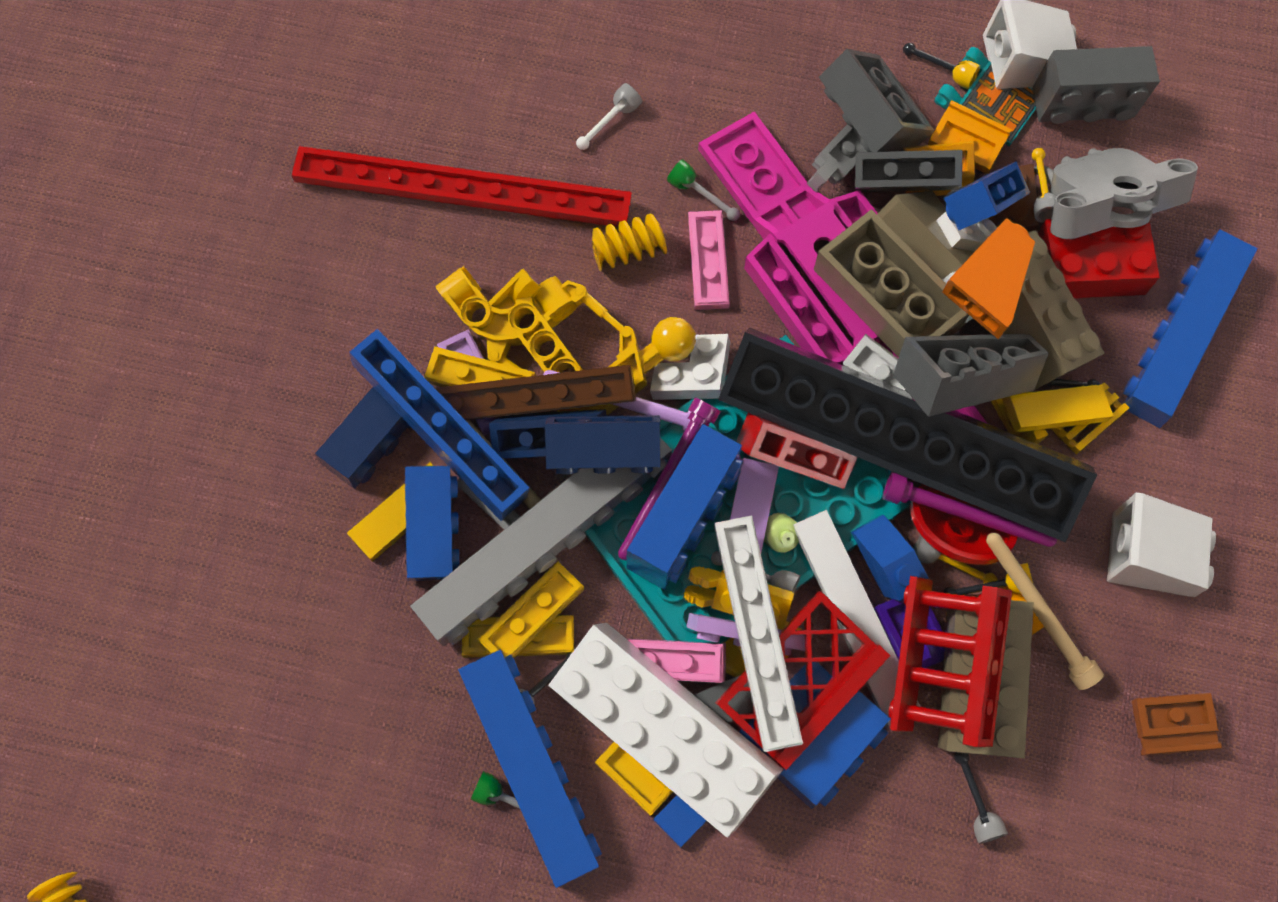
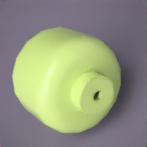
[764,513,799,553]

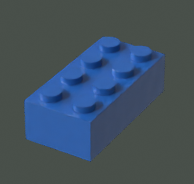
[627,424,744,590]

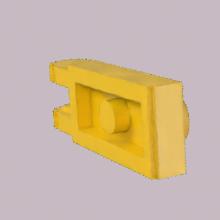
[684,566,794,630]

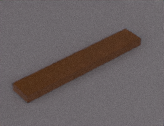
[435,365,636,421]

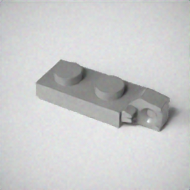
[806,124,867,192]

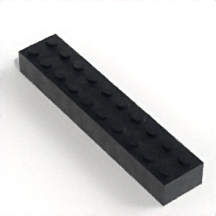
[718,328,1097,543]

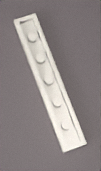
[793,510,921,731]
[714,515,803,752]

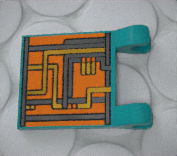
[934,47,1036,147]

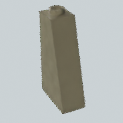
[877,191,975,279]

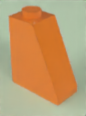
[942,218,1035,340]

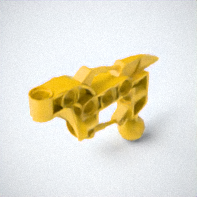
[435,266,696,415]

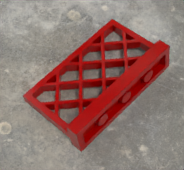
[715,591,891,770]

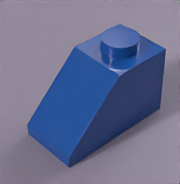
[851,515,929,601]

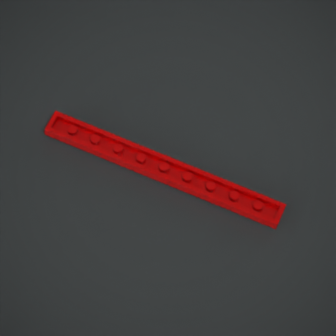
[291,146,632,227]

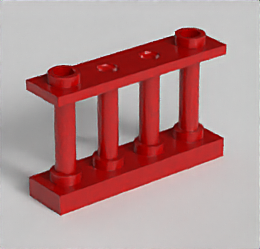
[888,576,1012,747]

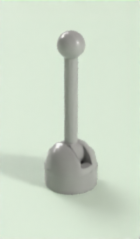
[711,551,800,593]

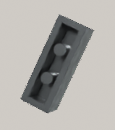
[855,150,962,192]

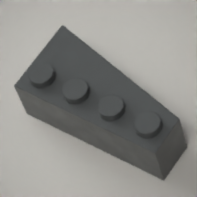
[893,334,1049,417]

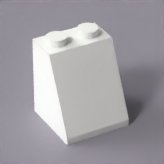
[983,0,1077,89]
[1107,492,1216,597]

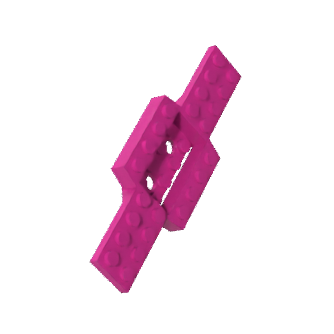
[698,111,988,424]

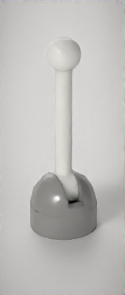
[576,83,642,150]

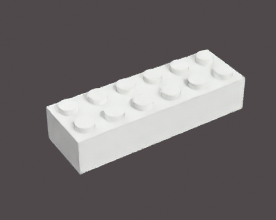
[548,623,783,838]

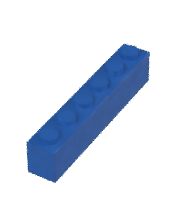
[1122,229,1258,428]
[349,329,530,521]
[458,649,602,888]

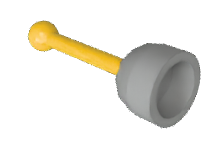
[1032,148,1057,223]
[913,535,998,583]

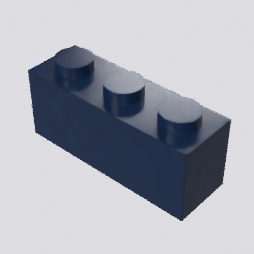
[315,387,412,489]
[489,409,607,459]
[545,415,661,474]

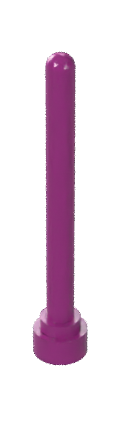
[618,397,721,561]
[883,472,1057,547]

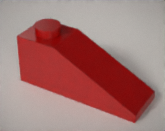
[736,412,858,489]

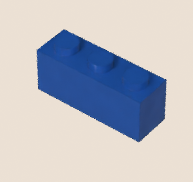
[944,162,1030,231]
[405,466,459,581]
[777,691,891,809]

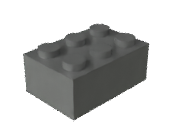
[1032,46,1160,124]
[819,49,935,152]

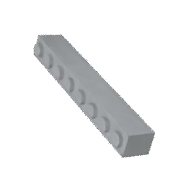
[410,438,672,647]

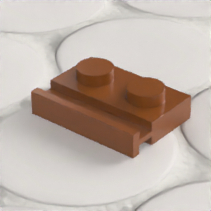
[1132,693,1222,756]

